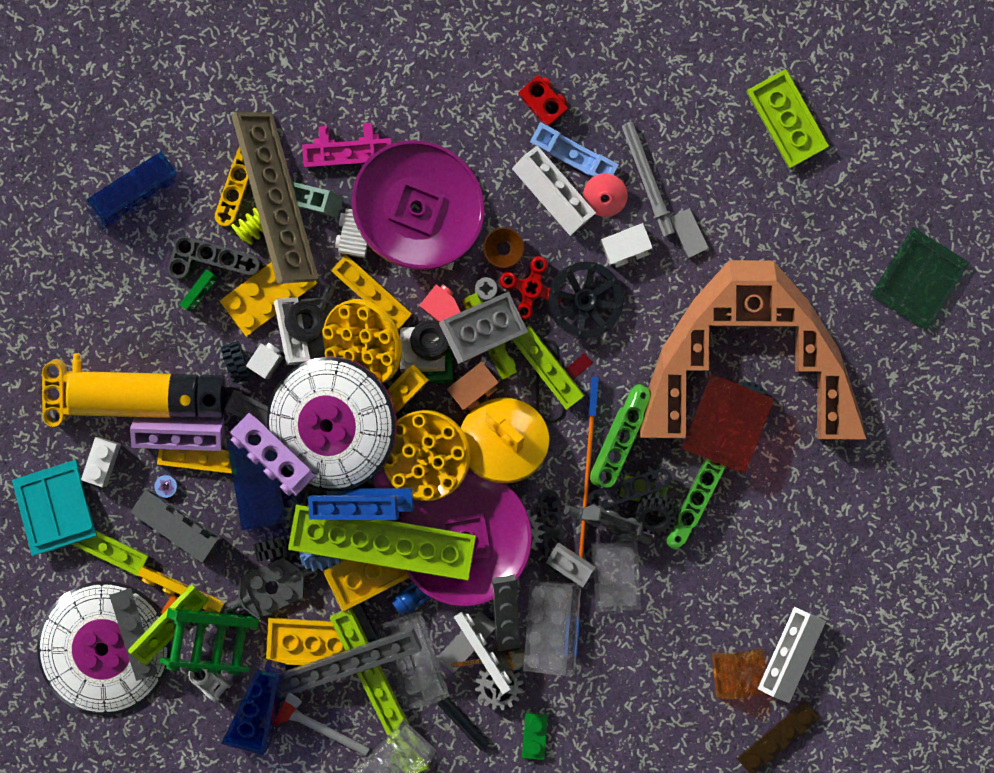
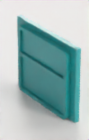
[12,460,97,556]

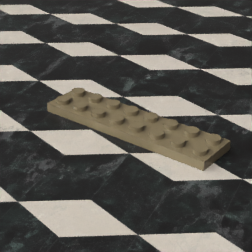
[232,112,318,284]

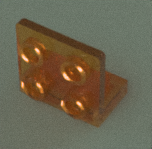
[712,648,766,699]

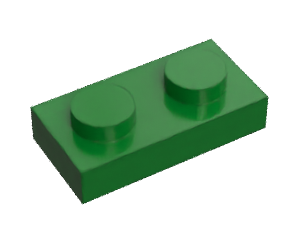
[522,712,548,760]

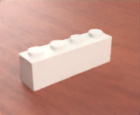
[512,146,596,236]
[758,607,826,703]

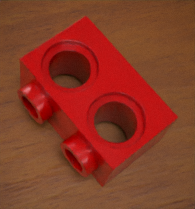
[518,75,568,127]

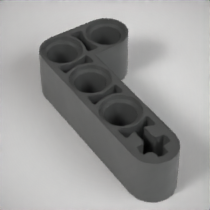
[168,237,262,280]

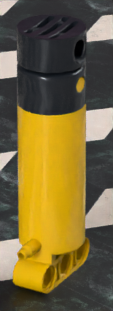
[42,353,226,427]

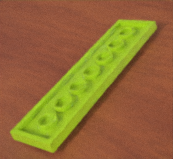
[288,505,476,581]

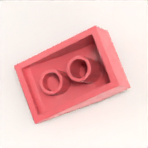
[419,285,460,322]

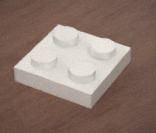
[400,327,445,372]

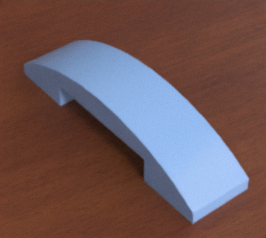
[530,122,619,177]

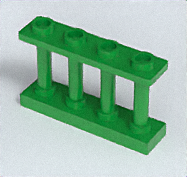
[159,608,259,676]

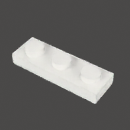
[274,297,310,365]

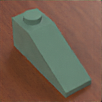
[292,182,344,218]

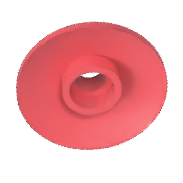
[583,173,628,217]

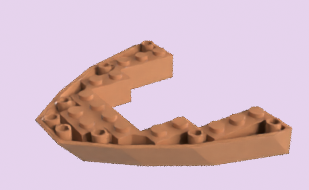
[639,260,866,439]

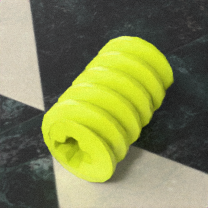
[231,208,263,245]

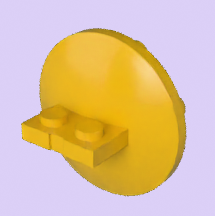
[322,299,402,383]
[461,398,549,483]
[383,410,470,501]

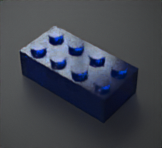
[226,436,286,530]

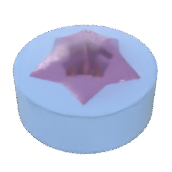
[154,475,178,498]

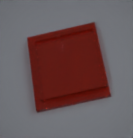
[681,374,774,474]

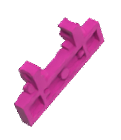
[302,123,392,168]

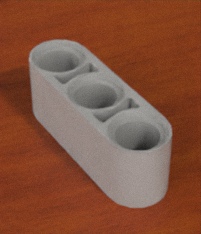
[437,610,495,673]

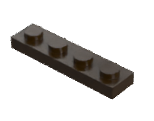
[737,700,820,773]

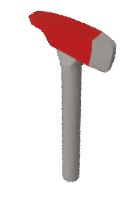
[275,693,369,756]

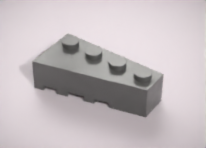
[131,489,223,563]

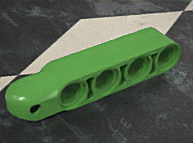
[590,384,650,488]
[666,449,729,550]

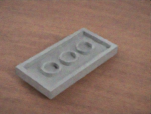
[439,292,528,364]

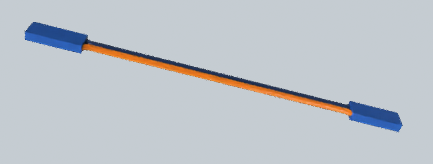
[570,377,599,656]

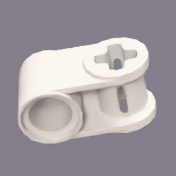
[188,669,232,703]

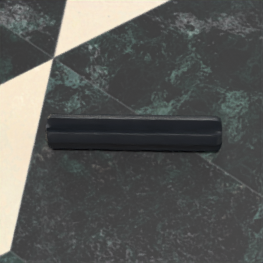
[437,696,489,751]

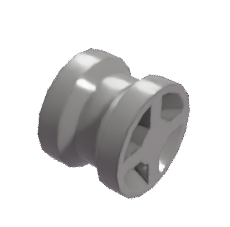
[475,277,497,301]

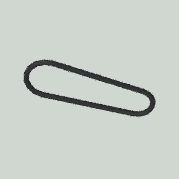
[536,339,565,422]

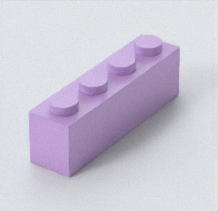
[130,417,225,451]

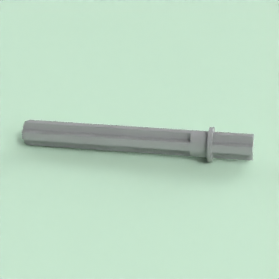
[622,122,675,237]

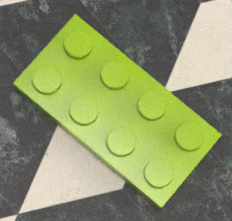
[746,69,829,169]

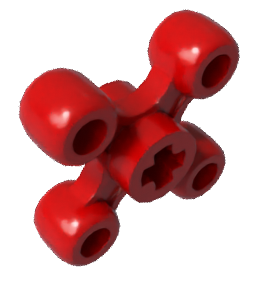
[499,256,563,321]

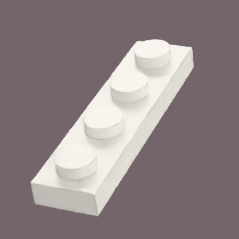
[454,612,512,694]

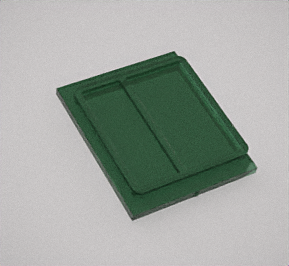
[870,227,970,330]

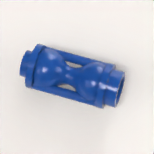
[392,583,431,616]

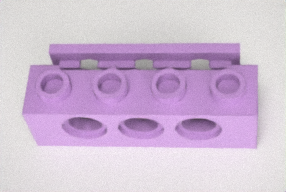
[230,413,315,497]

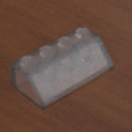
[375,611,450,710]

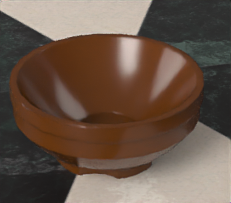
[483,227,524,268]

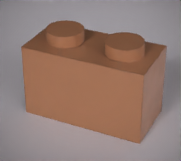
[447,362,498,411]

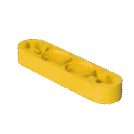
[215,146,249,227]

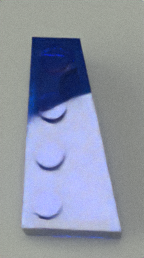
[86,151,177,231]
[221,658,286,755]

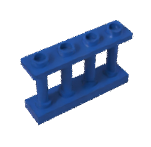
[308,488,414,520]

